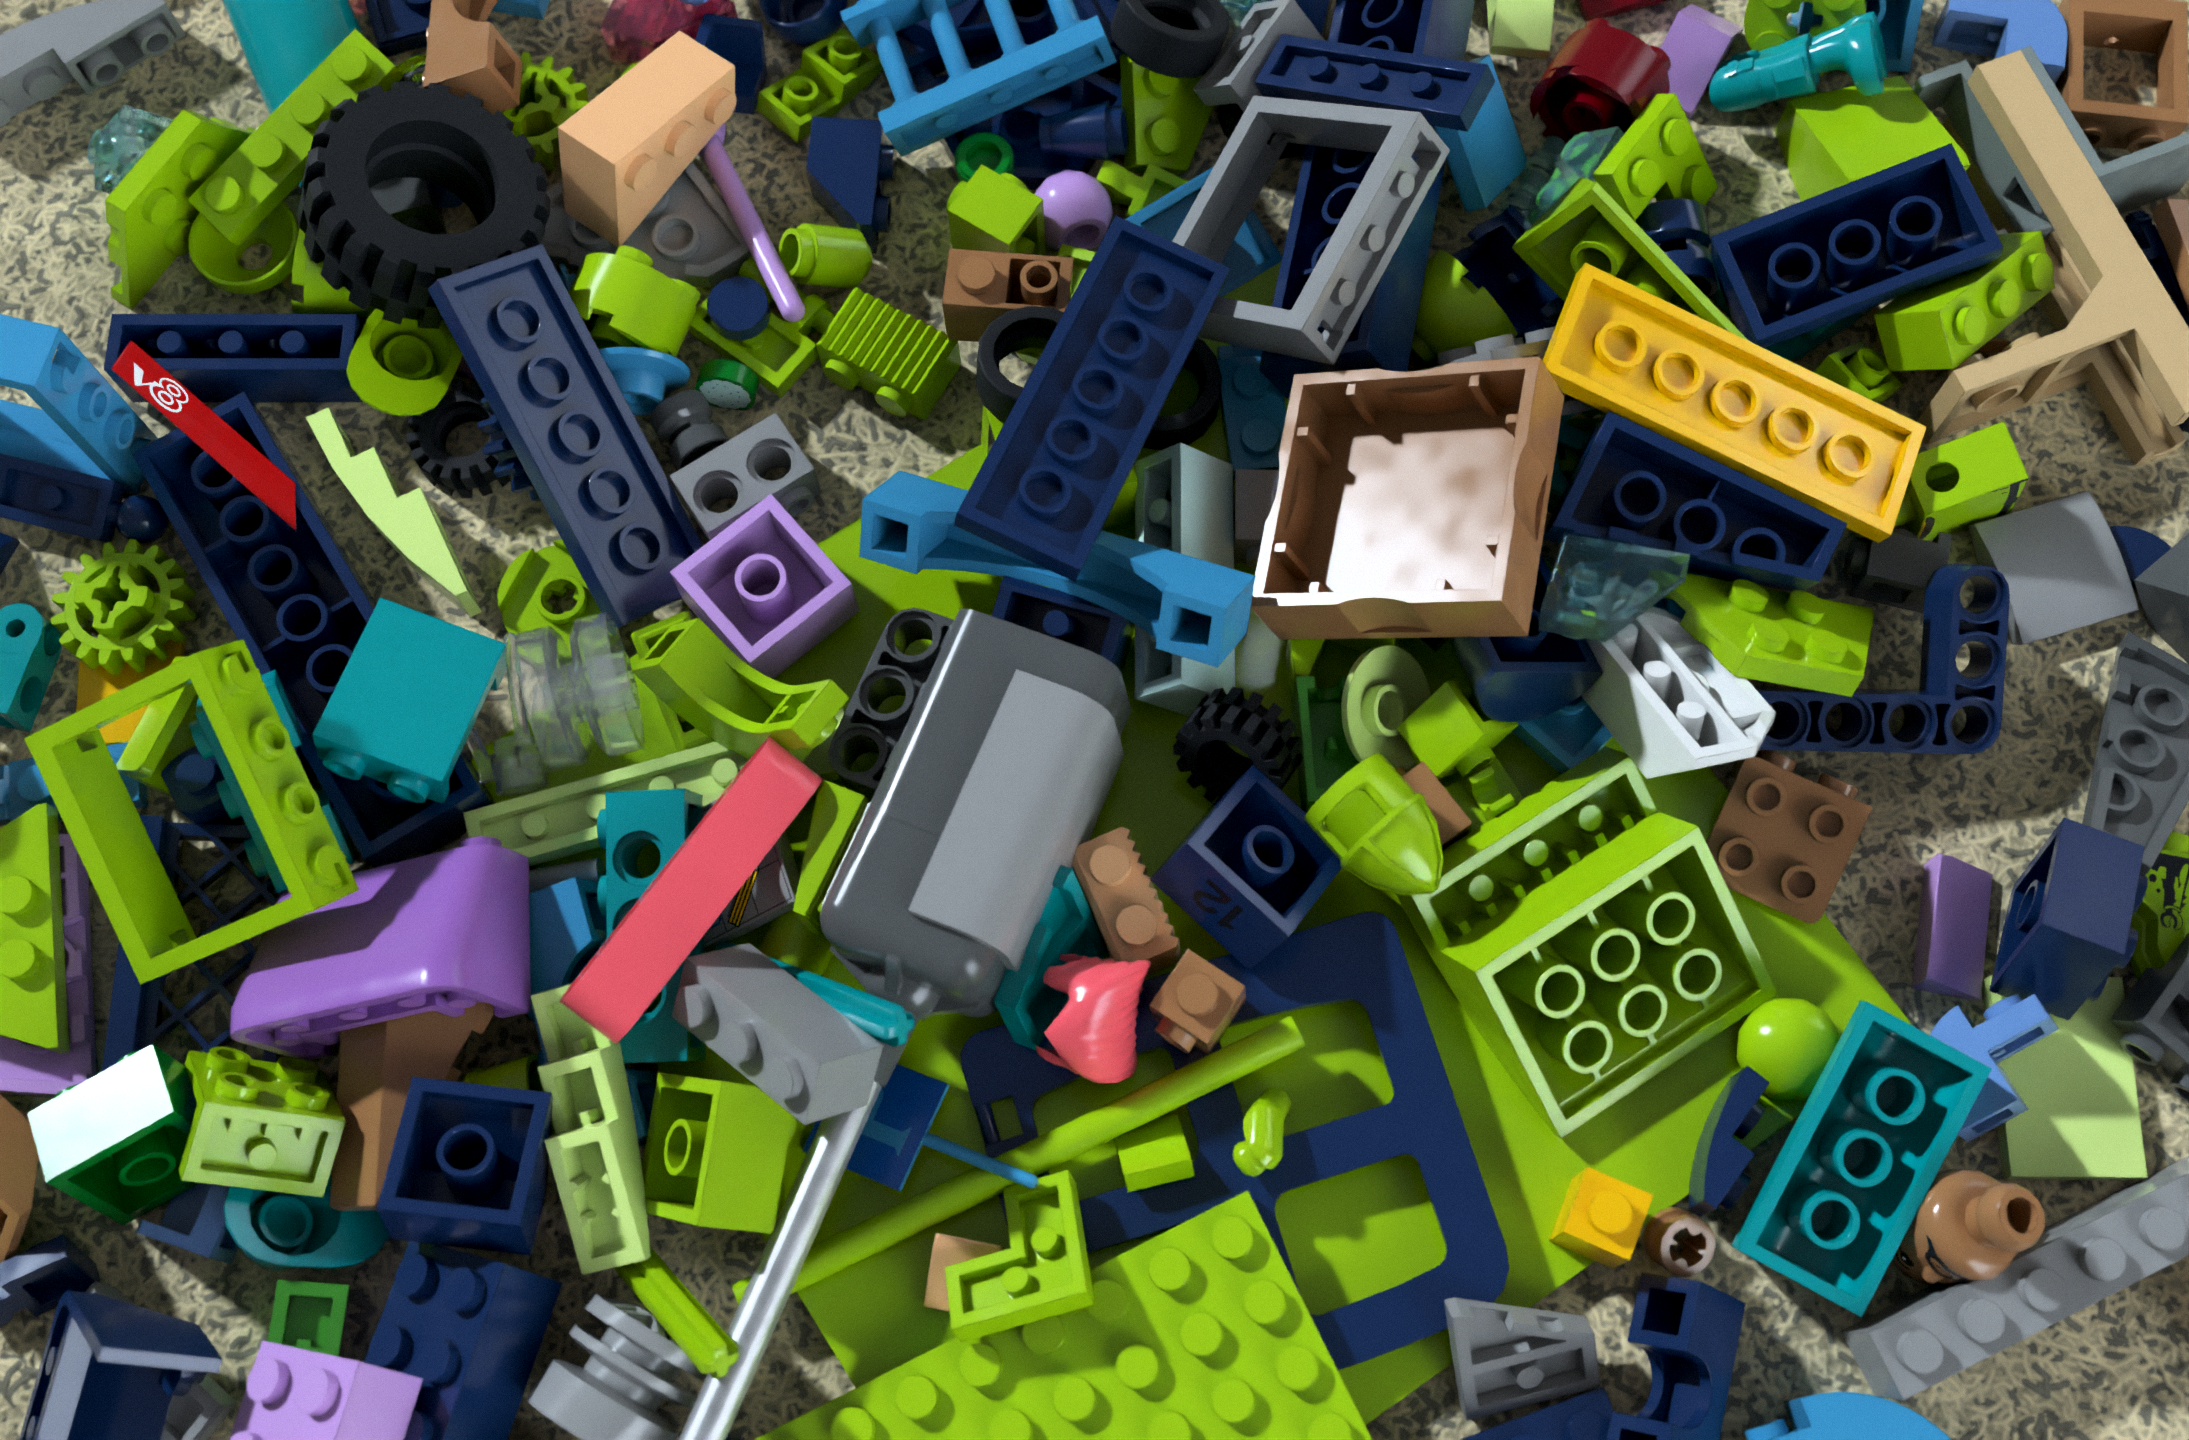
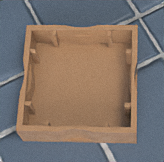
[1251,356,1564,640]

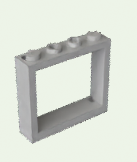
[1173,95,1450,365]

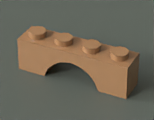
[422,0,522,114]

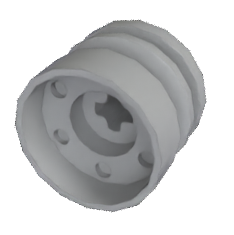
[526,1292,708,1440]

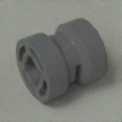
[649,390,729,471]

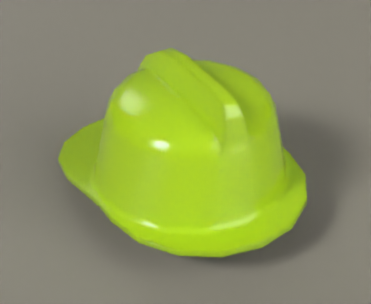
[346,309,462,417]

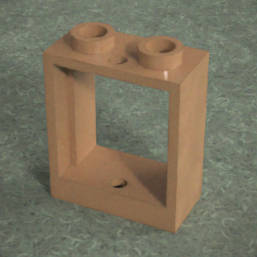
[2055,0,2189,153]

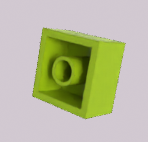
[642,1072,796,1234]

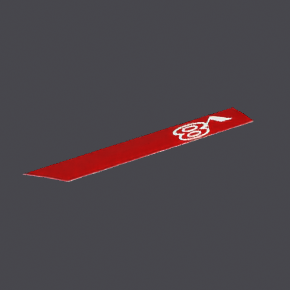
[111,340,296,531]

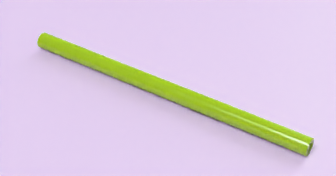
[732,1015,1305,1305]

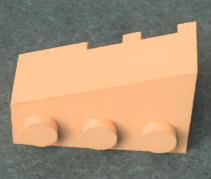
[558,30,737,248]

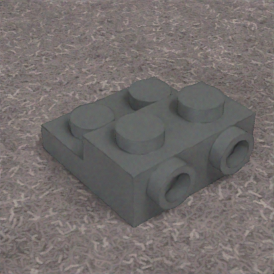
[2110,932,2189,1103]

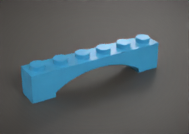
[859,471,1255,668]

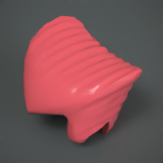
[1035,954,1151,1083]

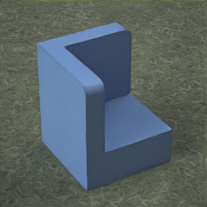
[135,1183,239,1264]

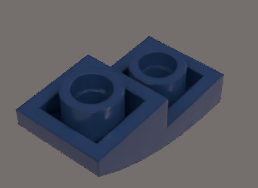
[1688,1066,1770,1217]

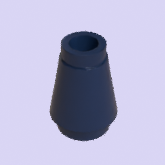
[1039,100,1128,161]

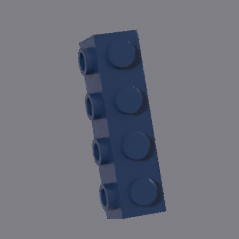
[104,314,364,402]

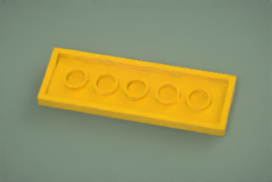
[1542,263,1926,543]

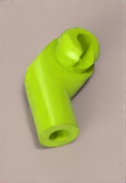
[1233,1088,1291,1177]

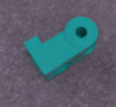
[0,603,62,732]

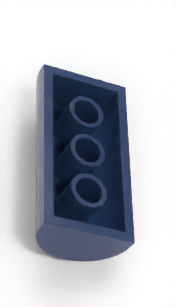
[1711,143,2003,348]
[1447,554,1603,722]

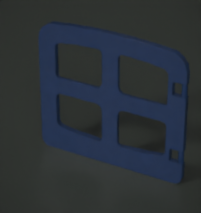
[961,911,1509,1371]

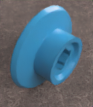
[599,347,691,415]

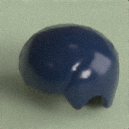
[759,0,848,47]

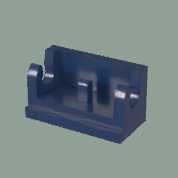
[1452,206,1565,344]

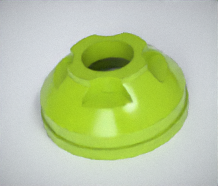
[188,201,299,294]

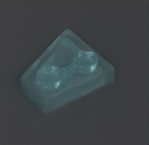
[1538,533,1690,642]

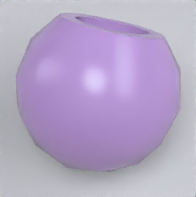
[1035,170,1113,252]

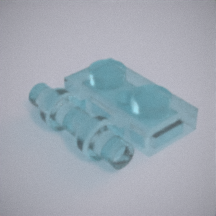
[1500,126,1624,225]

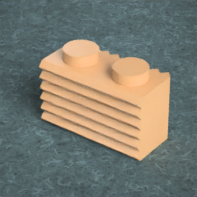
[1072,827,1181,977]

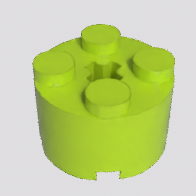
[568,245,700,357]

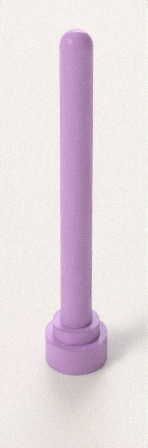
[698,123,805,322]

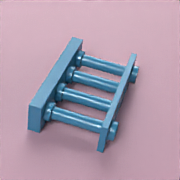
[840,0,1117,157]

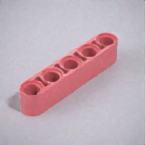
[560,737,823,1044]

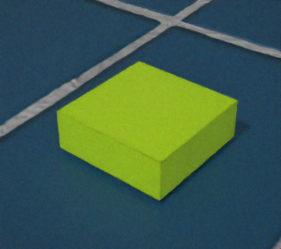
[1114,1113,1195,1192]

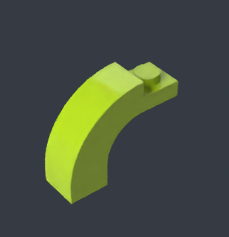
[632,618,849,762]

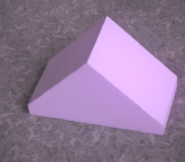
[1661,4,1743,119]

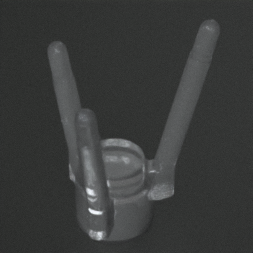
[466,632,551,796]

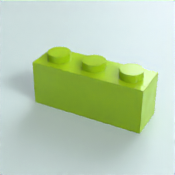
[1874,231,2055,371]

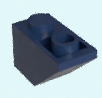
[806,117,897,253]

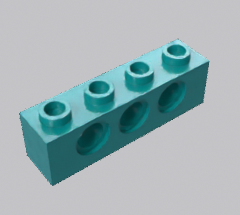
[597,788,705,1063]

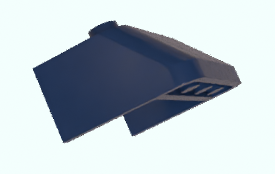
[19,1290,223,1440]

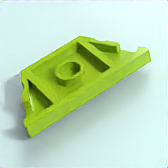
[105,109,256,310]
[1643,567,1874,697]
[0,803,69,1054]

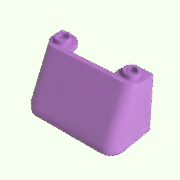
[230,836,531,1061]

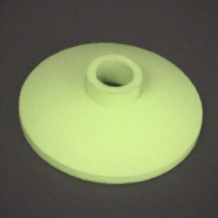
[1341,645,1431,771]

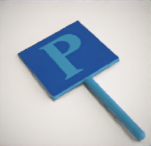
[802,1064,1038,1192]

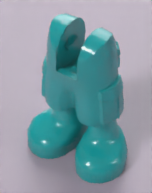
[1709,11,1888,112]

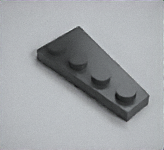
[2082,631,2189,876]

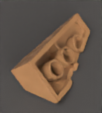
[329,1002,494,1211]

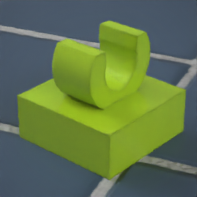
[1445,758,1525,834]

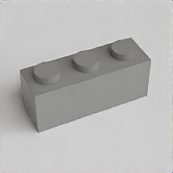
[672,943,883,1125]

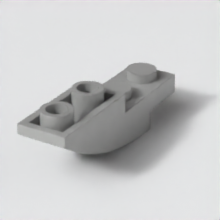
[0,0,186,129]

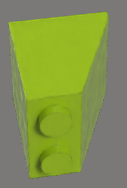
[1774,76,1970,201]

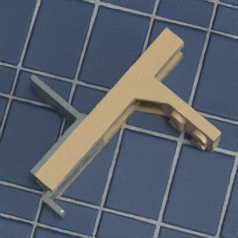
[1912,46,2189,465]

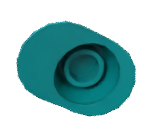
[223,1170,390,1271]

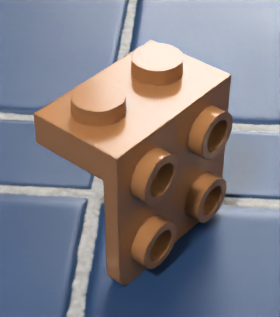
[1706,750,1873,923]

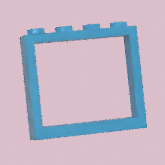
[0,314,158,494]

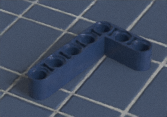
[1753,563,2010,754]

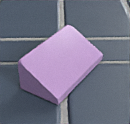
[1912,854,1993,1002]

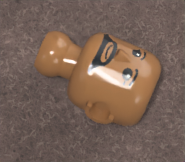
[1892,1169,2045,1286]

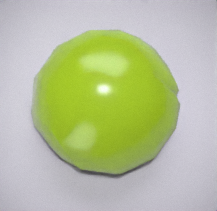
[1737,998,1841,1101]

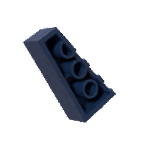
[1543,411,1847,592]

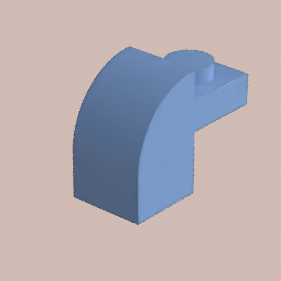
[1932,0,2067,84]
[1930,994,2059,1142]

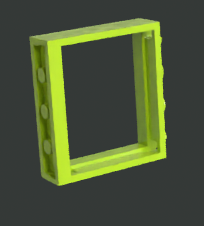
[24,639,359,985]

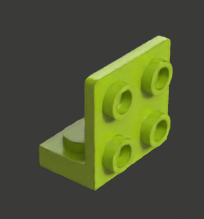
[178,1047,346,1197]

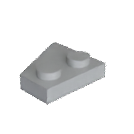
[1444,1297,1600,1421]

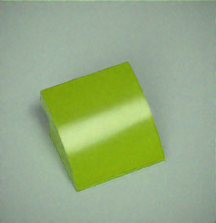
[1395,746,1778,1139]

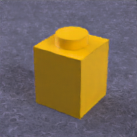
[1549,1167,1654,1269]

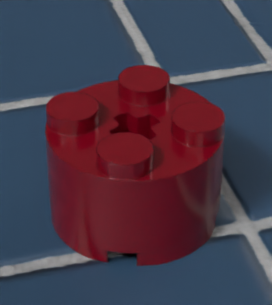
[1530,18,1671,164]

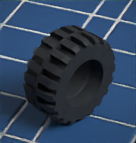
[298,81,551,329]

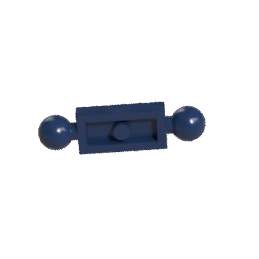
[0,454,168,544]

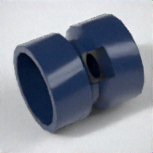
[1635,198,1718,299]

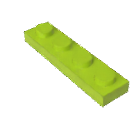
[187,28,404,246]

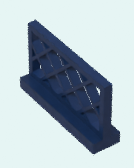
[102,815,288,1071]

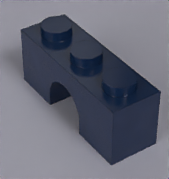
[1607,1272,1746,1440]

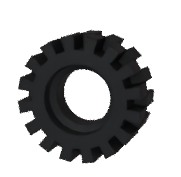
[406,379,511,498]
[1173,687,1302,803]

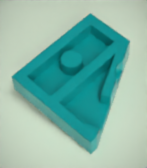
[994,865,1108,1050]

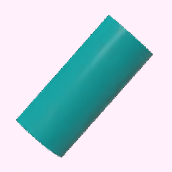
[222,0,365,189]
[1731,1000,1992,1317]

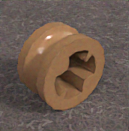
[1643,1207,1716,1277]

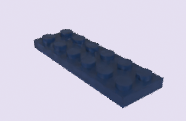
[954,215,1231,582]
[428,244,703,632]

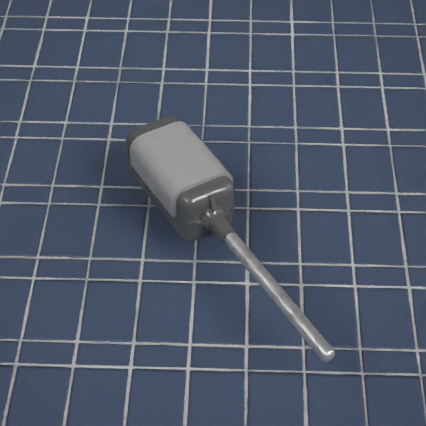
[679,608,1131,1440]

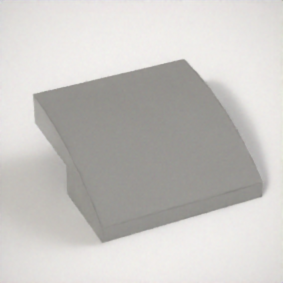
[1968,490,2139,645]

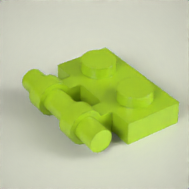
[689,256,836,398]

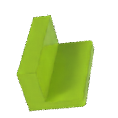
[116,656,199,798]

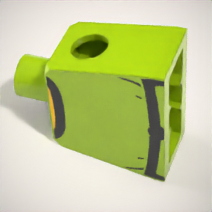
[1894,421,2029,541]

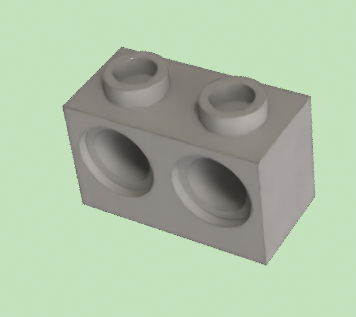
[670,413,821,542]

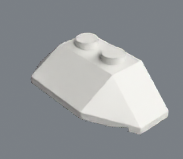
[1564,587,1776,779]

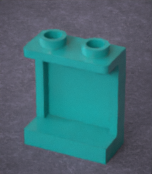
[312,597,507,803]

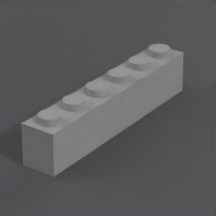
[1841,1156,2189,1400]

